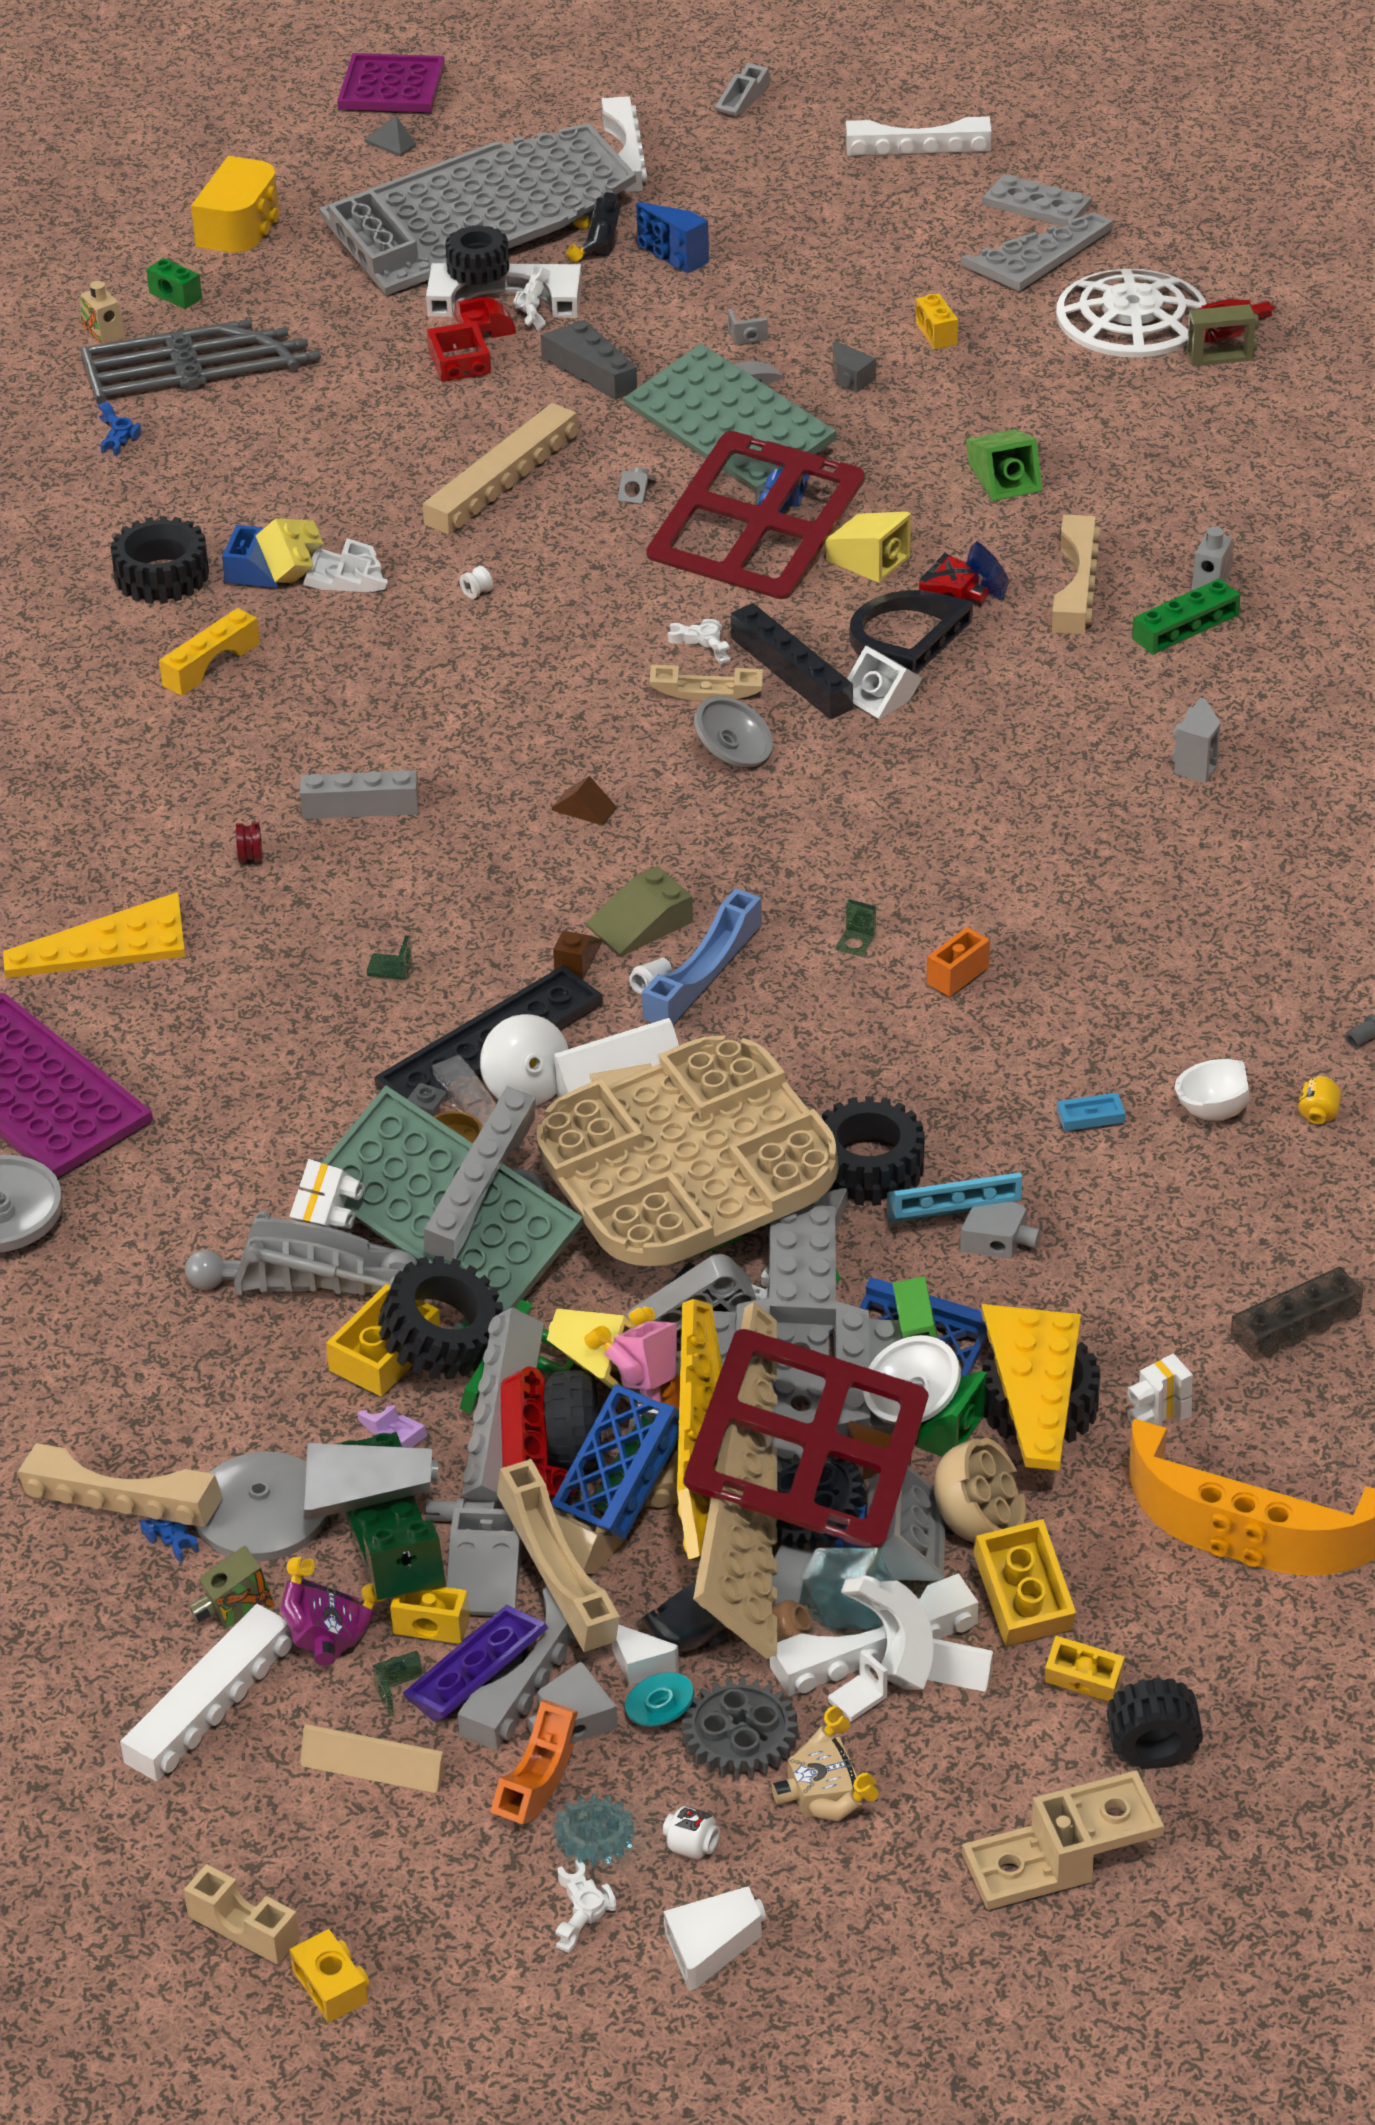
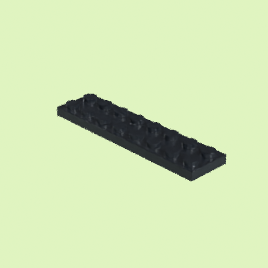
[374,965,603,1099]

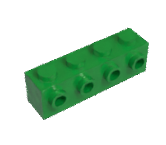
[1132,578,1241,655]

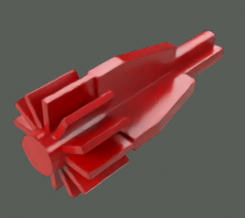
[1198,299,1275,343]

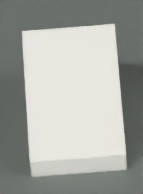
[612,1625,679,1686]

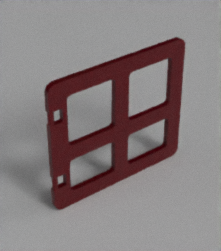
[646,431,865,599]
[683,1329,929,1550]

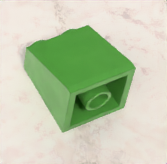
[966,429,1043,501]

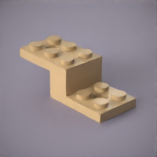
[962,1770,1164,1910]

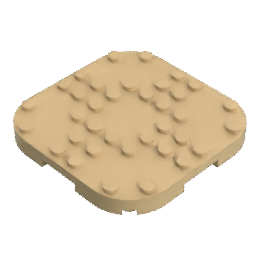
[537,1036,838,1267]

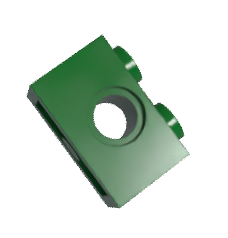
[146,258,202,309]

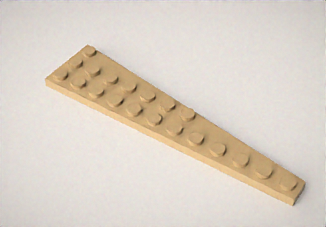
[693,1301,777,1659]

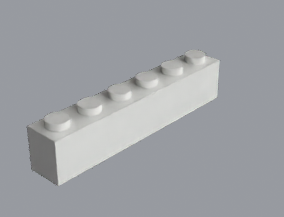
[120,1604,292,1782]

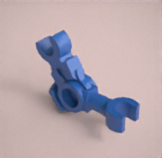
[98,401,141,456]
[140,1518,200,1562]

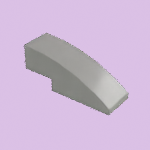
[715,63,771,116]

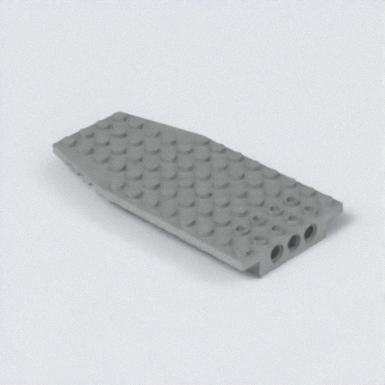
[319,123,636,296]

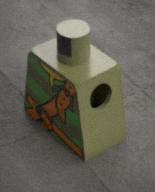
[188,1546,275,1628]

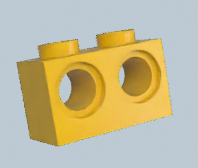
[916,293,958,349]

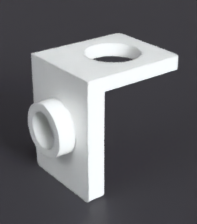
[828,1650,887,1721]

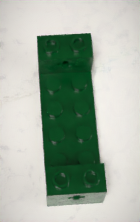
[341,1432,446,1600]

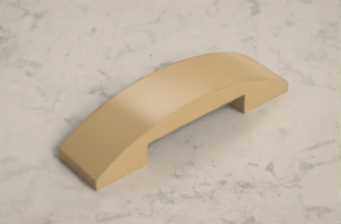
[650,665,763,701]

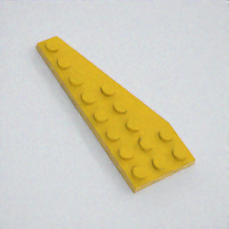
[677,1299,722,1562]

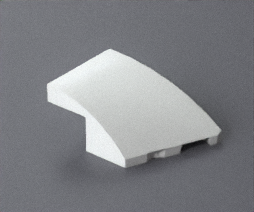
[303,538,388,592]

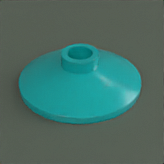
[625,1672,694,1726]

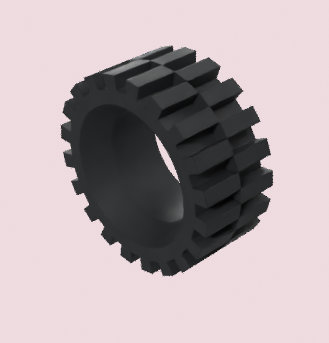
[110,516,209,604]
[822,1096,925,1206]
[378,1256,503,1379]
[983,1342,1100,1445]

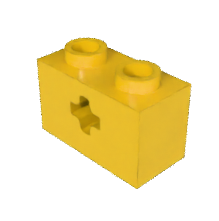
[1045,1636,1125,1701]

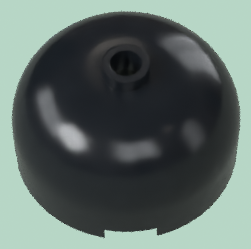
[640,1581,728,1653]

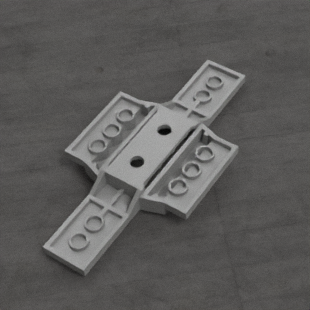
[713,1205,901,1472]

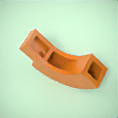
[490,1700,578,1824]

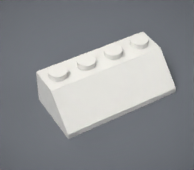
[554,1018,679,1099]

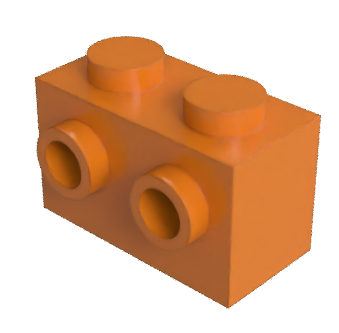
[926,927,990,997]

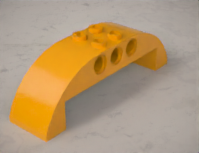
[1129,1418,1375,1576]

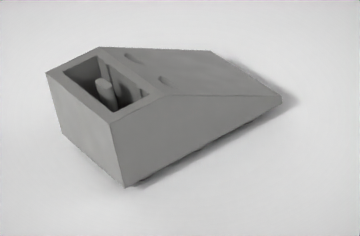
[447,1507,524,1616]

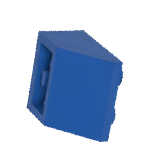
[222,525,280,588]

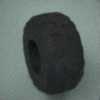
[544,1370,602,1471]

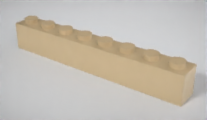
[423,403,578,535]

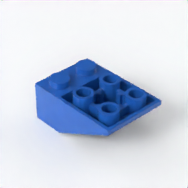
[636,202,709,274]

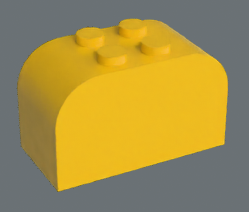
[191,156,279,253]

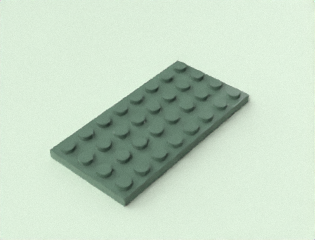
[624,343,837,493]
[322,1085,584,1312]

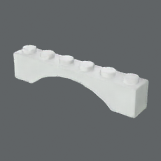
[602,96,647,192]
[846,116,991,156]
[770,1573,978,1697]

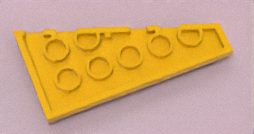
[3,892,185,978]
[981,1304,1081,1471]

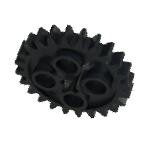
[776,1454,867,1550]

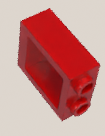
[426,321,491,382]

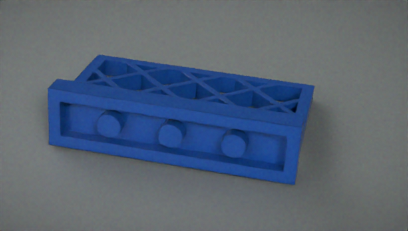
[859,1277,989,1377]
[551,1384,679,1540]

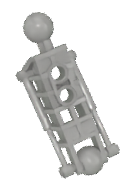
[185,1211,417,1295]

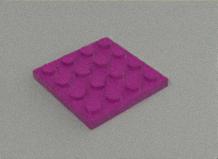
[337,53,445,113]

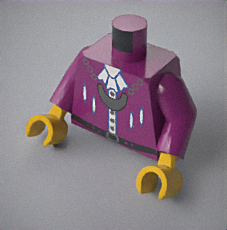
[280,1556,385,1666]

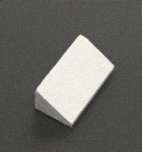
[927,1638,993,1692]

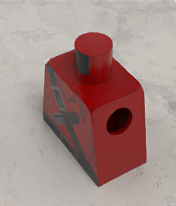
[919,553,988,603]

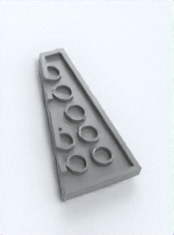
[961,212,1113,291]

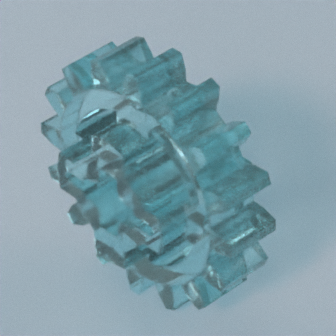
[554,1794,634,1865]

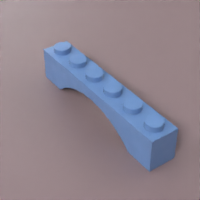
[642,888,762,1024]

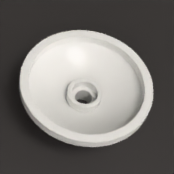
[480,1014,568,1106]
[863,1335,961,1425]

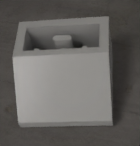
[1172,697,1221,783]

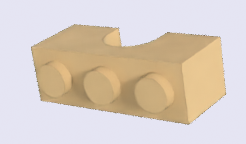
[184,1864,300,1965]

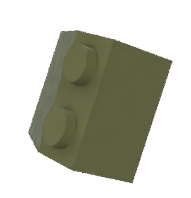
[586,866,693,957]

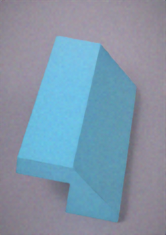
[887,1172,1022,1223]

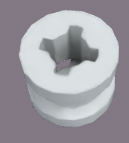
[459,566,493,599]

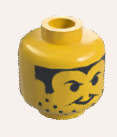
[1298,1076,1342,1124]

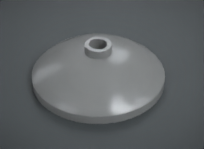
[694,696,773,767]

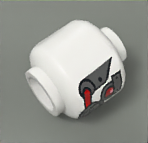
[663,1806,720,1860]

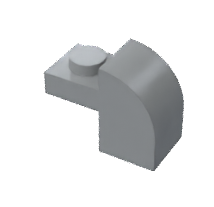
[772,1545,821,1606]

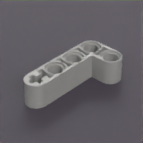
[625,1254,757,1331]

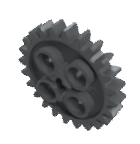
[682,1677,798,1780]

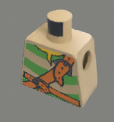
[80,281,126,344]

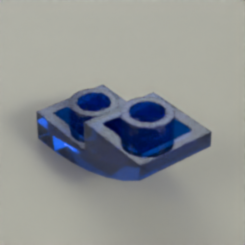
[966,541,1009,600]

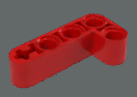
[500,1366,575,1503]

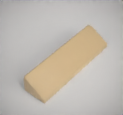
[300,1724,445,1793]

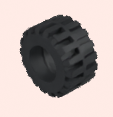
[445,225,509,285]
[1106,1678,1203,1769]

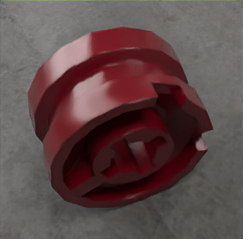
[236,822,263,864]

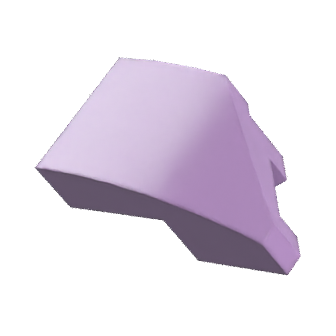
[357,1405,428,1448]

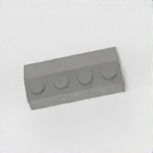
[300,770,419,819]
[865,1465,945,1581]

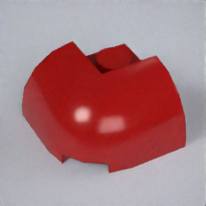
[455,297,516,338]

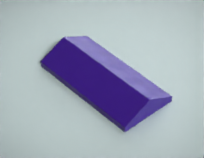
[403,1604,548,1721]

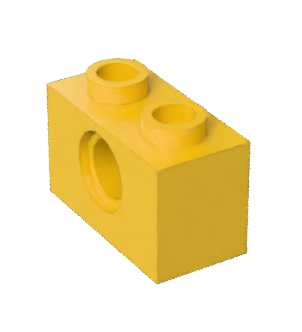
[390,1586,470,1644]
[289,1929,370,2023]

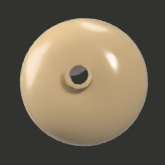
[934,1438,1026,1543]

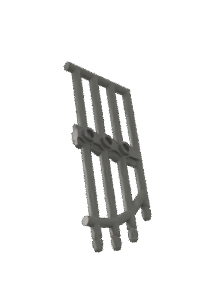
[80,319,321,404]

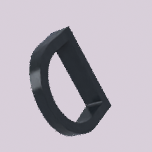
[849,590,973,674]

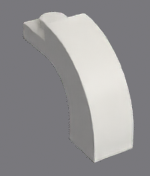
[841,1575,934,1690]

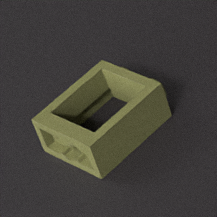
[1187,304,1259,366]

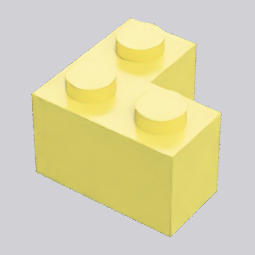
[256,518,323,583]

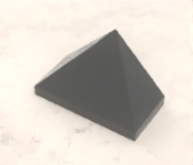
[364,116,416,157]

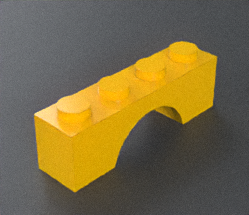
[159,608,260,696]

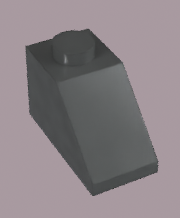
[833,341,876,392]

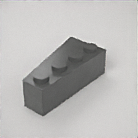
[540,319,637,400]

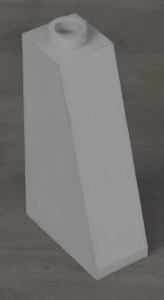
[303,1443,438,1520]

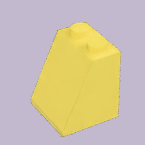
[825,512,911,583]
[547,1309,640,1403]

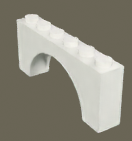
[426,263,582,318]

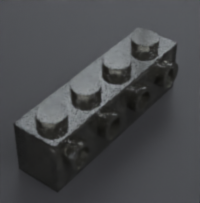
[1230,1266,1363,1362]

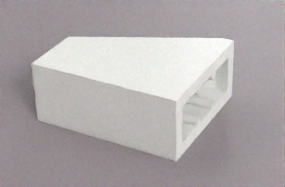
[664,1886,766,1991]

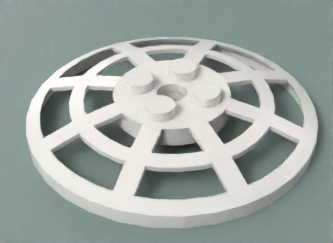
[1056,269,1207,357]

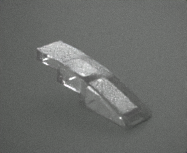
[432,1055,520,1151]

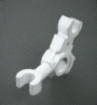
[513,265,550,331]
[668,619,731,664]
[555,1860,616,1953]

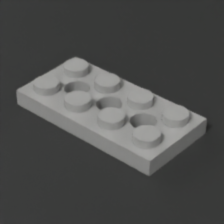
[982,174,1092,226]

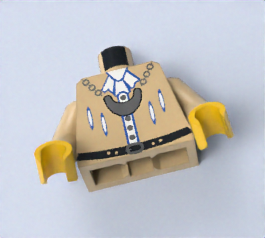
[771,1706,879,1821]

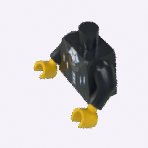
[566,192,621,262]

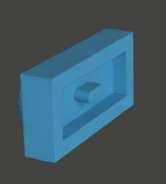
[1056,1093,1126,1131]

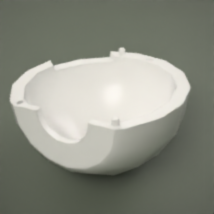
[1175,1059,1250,1121]

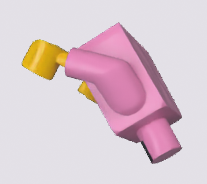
[584,1306,677,1402]

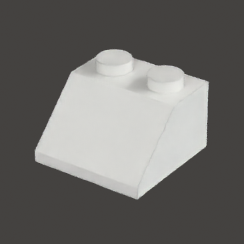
[847,646,922,719]

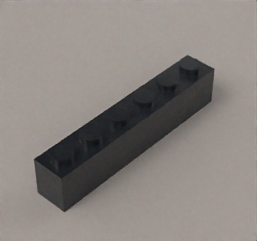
[731,603,853,720]

